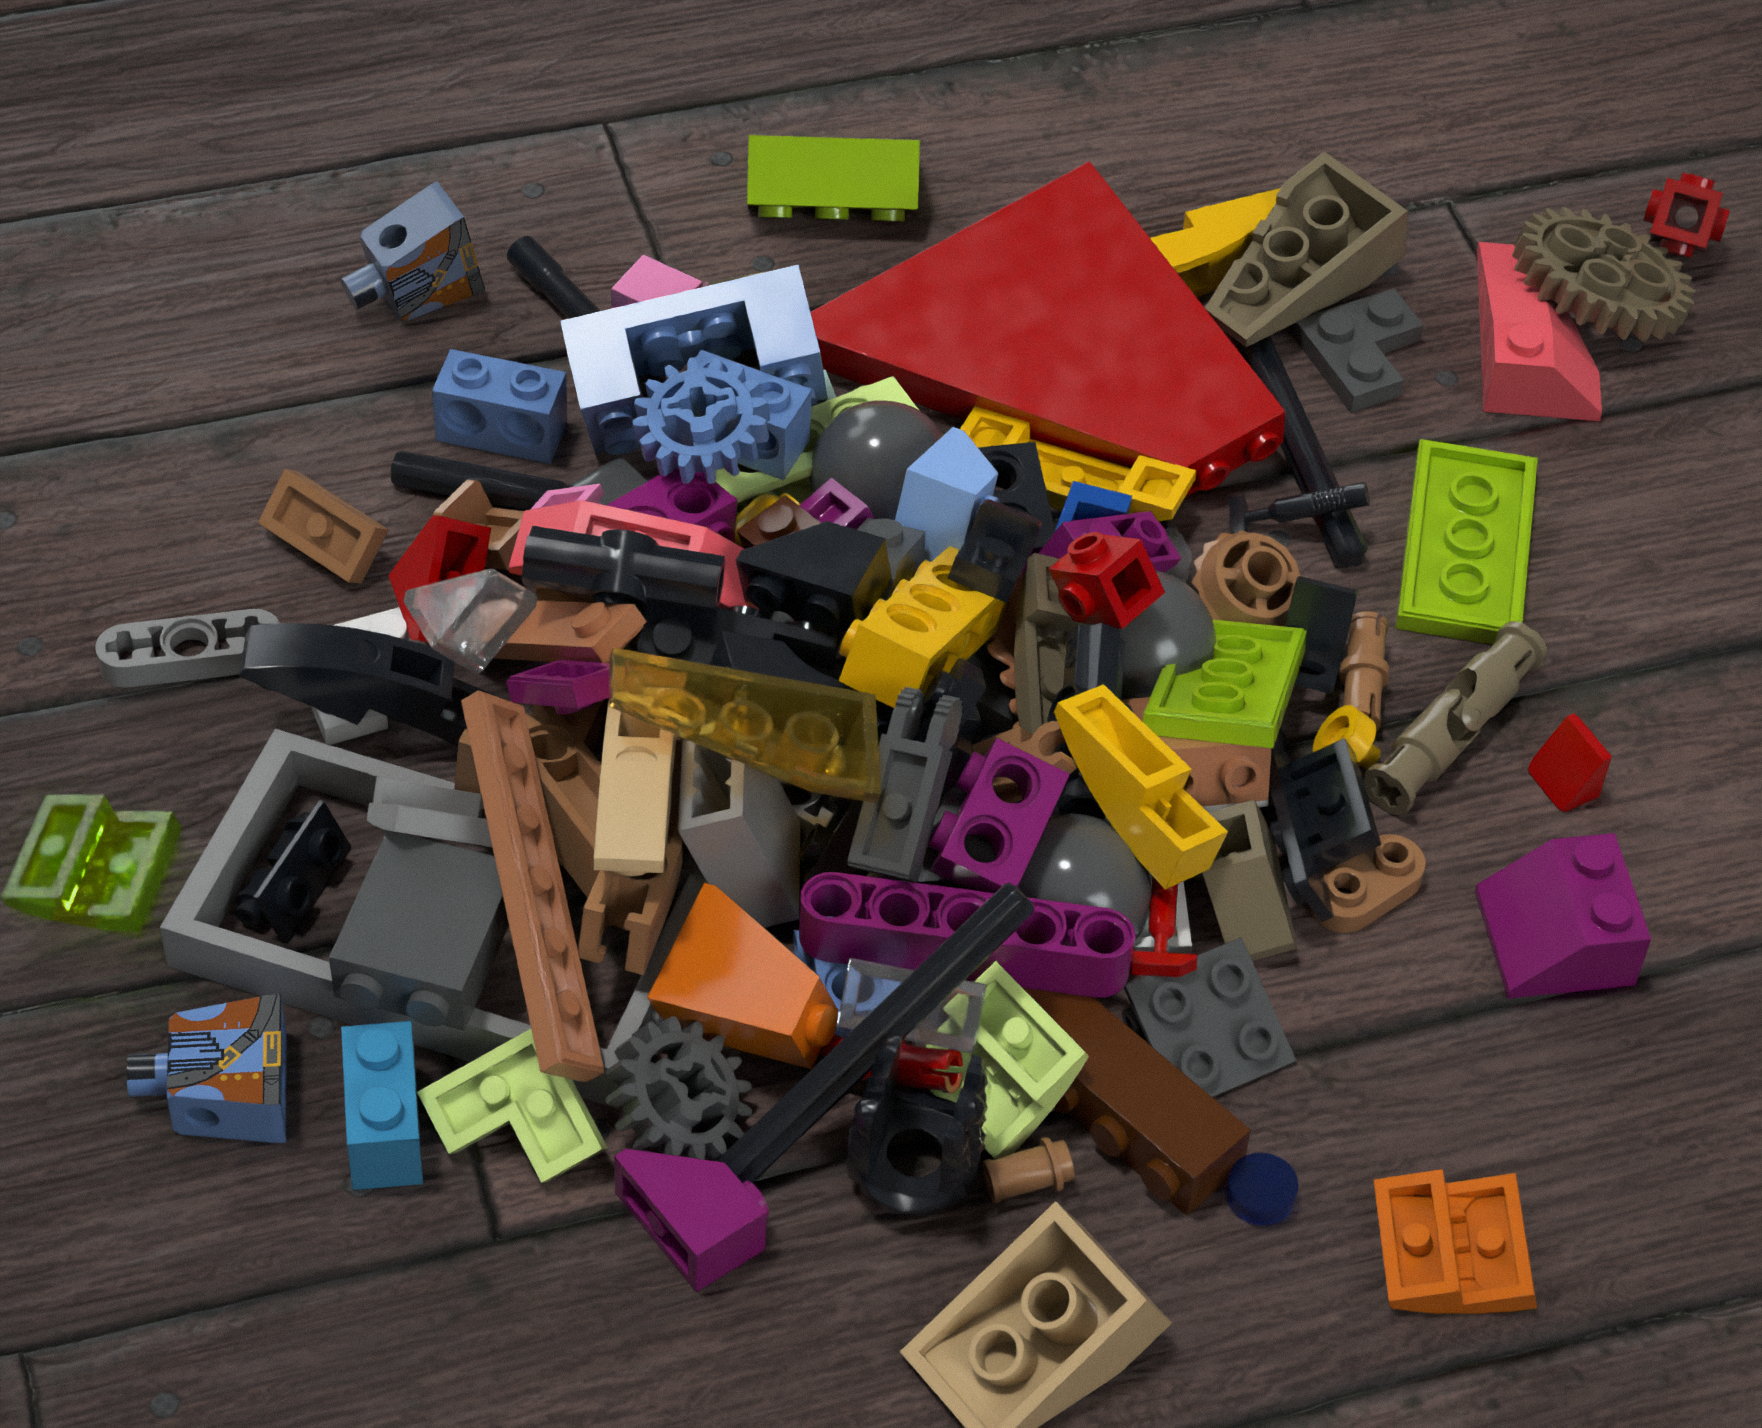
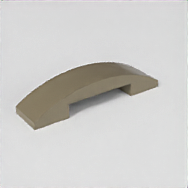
[1014,553,1089,753]

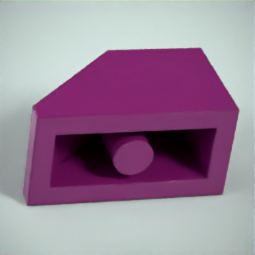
[614,1149,769,1293]

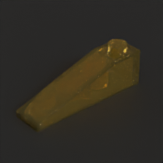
[609,648,881,803]

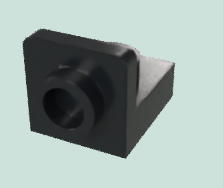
[947,499,1042,603]

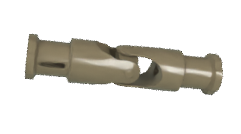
[1363,621,1548,815]

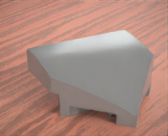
[367,777,492,847]

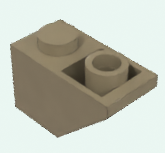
[1202,799,1298,961]

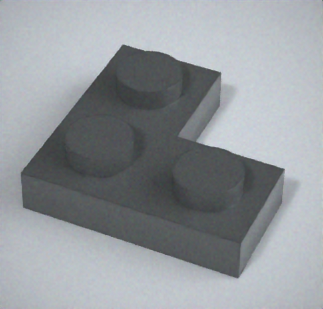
[1292,288,1424,413]

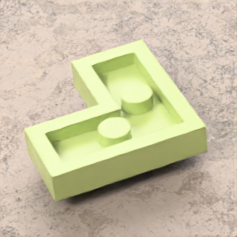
[417,1029,608,1183]

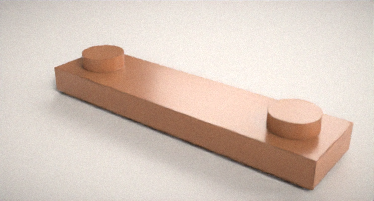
[451,598,646,663]

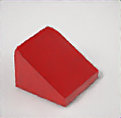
[1527,713,1612,812]

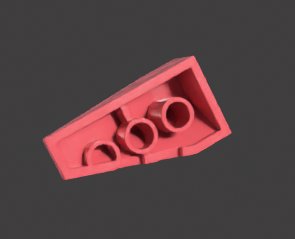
[1477,242,1602,421]

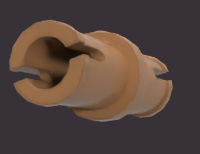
[1339,611,1390,732]

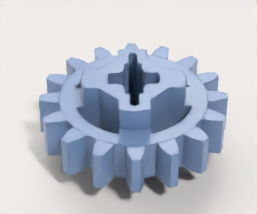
[632,357,770,484]

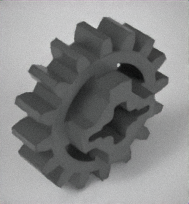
[605,1016,752,1161]

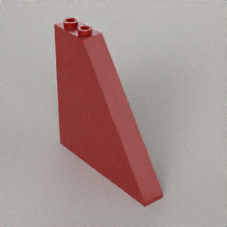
[810,161,1285,497]

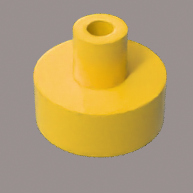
[1313,705,1381,769]

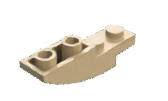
[594,690,679,877]

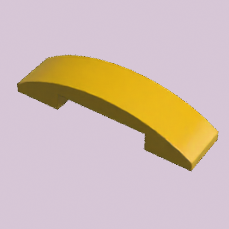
[960,406,1196,522]

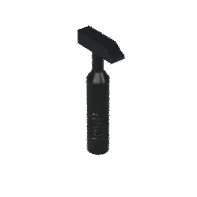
[1229,482,1370,534]

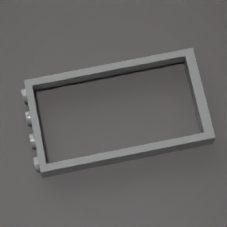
[160,729,708,1109]

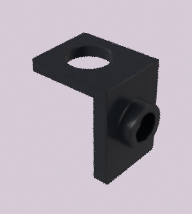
[1285,576,1358,694]

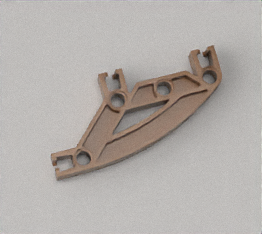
[454,587,697,975]

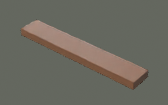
[461,690,604,1083]

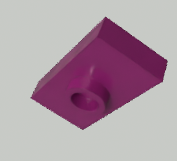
[506,660,634,714]

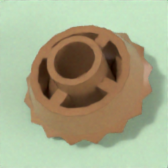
[1191,530,1301,627]

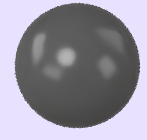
[809,400,944,520]
[1089,570,1216,700]
[1018,814,1152,954]

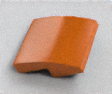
[1373,1169,1537,1314]

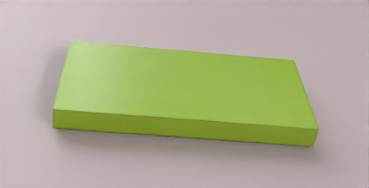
[1395,439,1538,645]
[1143,619,1307,748]

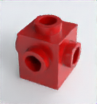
[1643,173,1730,258]
[1048,532,1166,629]

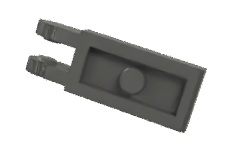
[847,687,963,883]

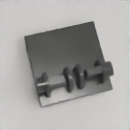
[1122,937,1297,1097]

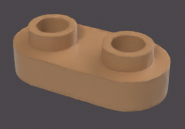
[1309,834,1426,933]

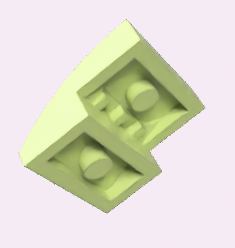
[925,961,1089,1159]

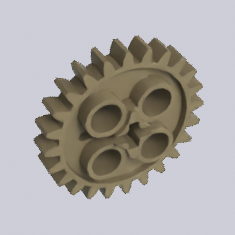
[1512,207,1696,342]

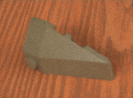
[1205,151,1408,347]

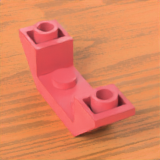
[508,500,760,611]

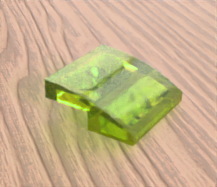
[1,795,182,932]

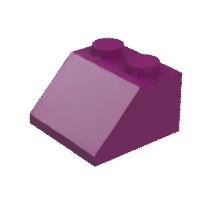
[1474,833,1652,999]

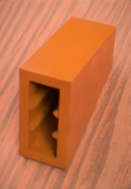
[647,883,839,1069]

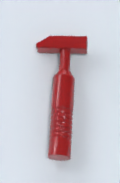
[1132,876,1197,977]

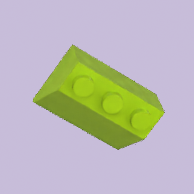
[747,135,920,222]

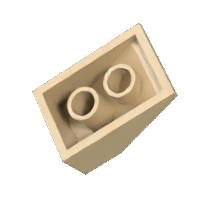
[900,1201,1172,1428]

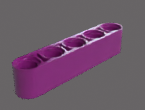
[799,872,1135,997]

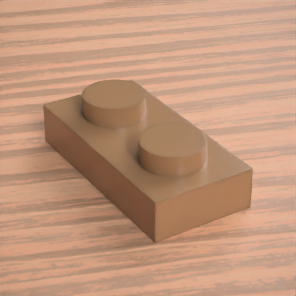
[258,469,389,584]

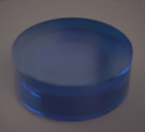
[1226,1153,1298,1225]

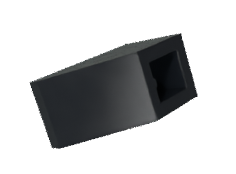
[736,521,892,632]

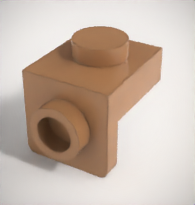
[433,479,524,570]

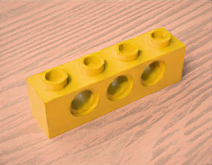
[839,546,1008,708]

